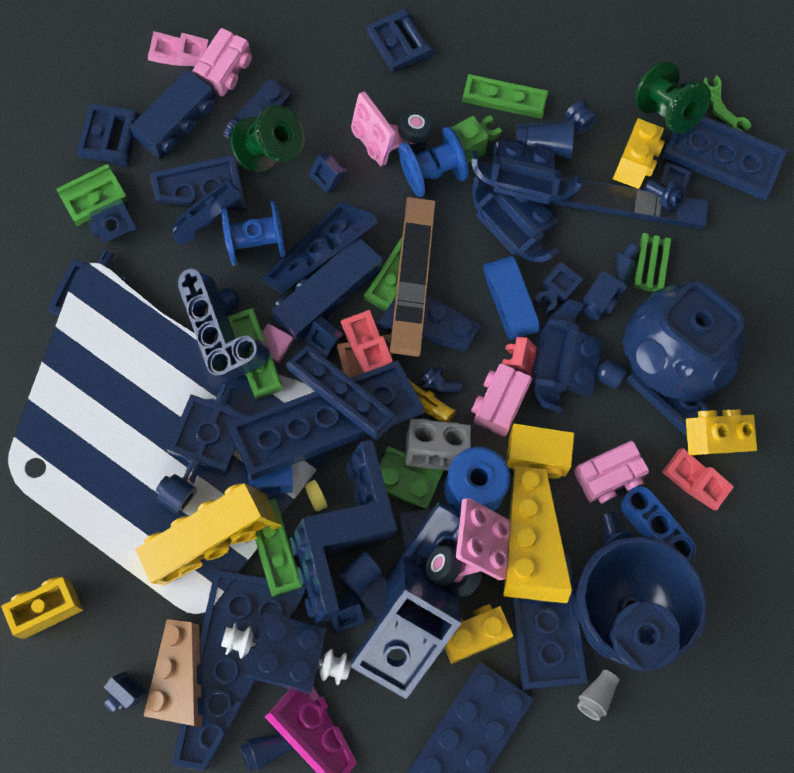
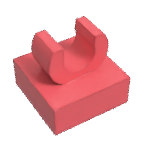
[502,337,537,376]

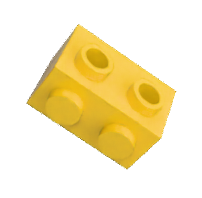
[613,118,665,189]
[686,409,757,455]
[506,424,574,479]
[1,577,83,639]
[444,604,513,664]

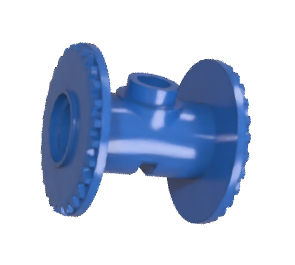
[398,127,469,197]
[222,201,286,266]
[444,447,510,515]

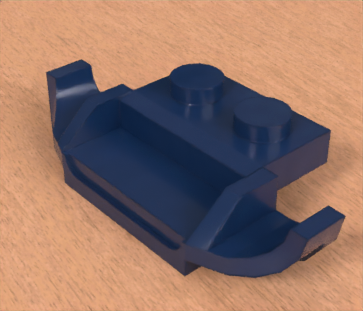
[471,140,582,204]
[472,176,560,262]
[531,299,603,413]

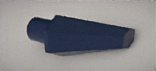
[616,243,640,284]

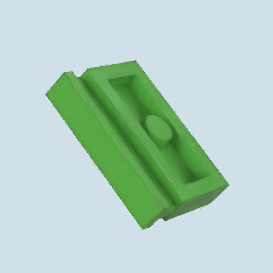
[56,164,128,226]
[380,446,444,510]

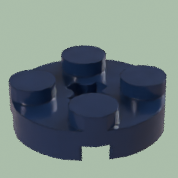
[610,602,680,671]

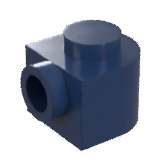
[156,474,197,517]

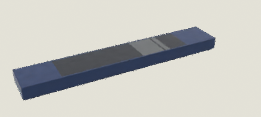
[549,176,708,230]

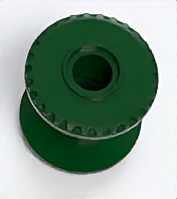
[635,61,711,134]
[230,105,305,172]

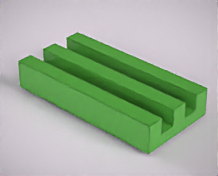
[633,233,671,292]

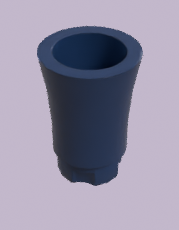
[516,120,574,160]

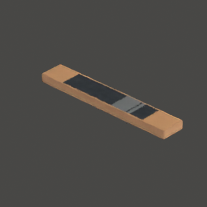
[390,197,435,357]

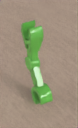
[703,76,751,132]

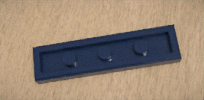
[286,345,398,441]

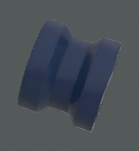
[564,99,599,135]

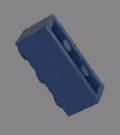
[130,70,215,159]

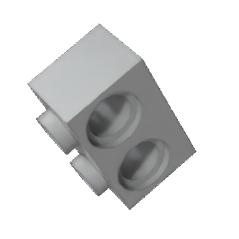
[405,419,471,470]

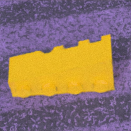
[503,466,572,603]
[135,483,282,586]

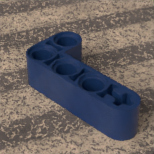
[178,268,270,380]
[339,551,445,657]

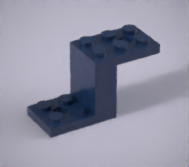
[290,440,397,625]
[350,501,462,699]

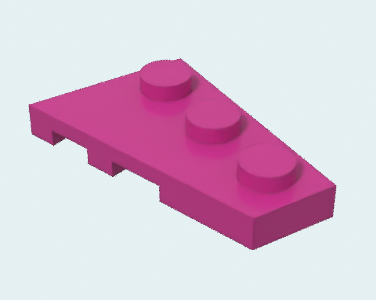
[265,686,357,773]

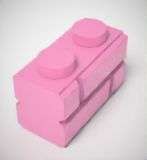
[192,28,252,97]
[471,364,532,437]
[574,441,649,504]

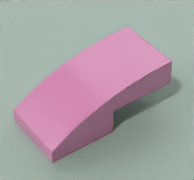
[148,31,208,66]

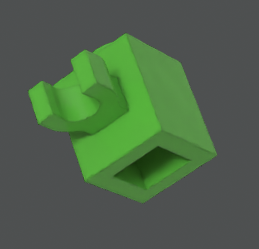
[451,115,502,163]

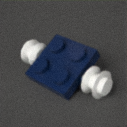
[221,612,351,694]

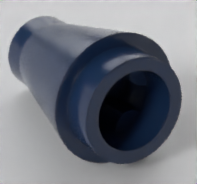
[240,733,291,771]

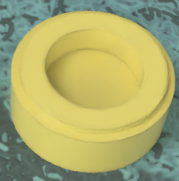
[304,480,328,512]

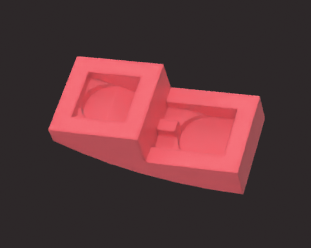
[340,310,393,373]
[662,448,734,510]

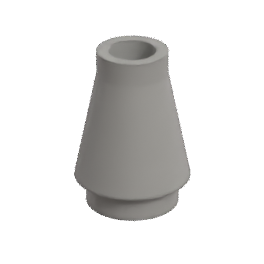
[577,670,620,721]

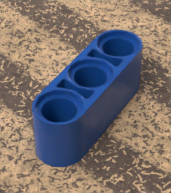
[483,256,539,340]
[621,486,696,561]

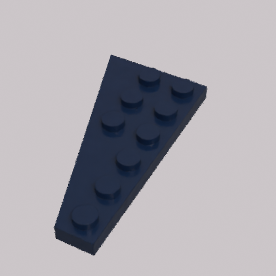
[172,570,307,771]

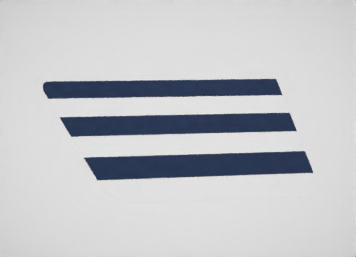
[8,263,331,614]

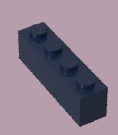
[272,237,382,344]

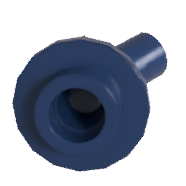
[644,179,685,211]
[420,366,462,393]
[602,512,633,546]

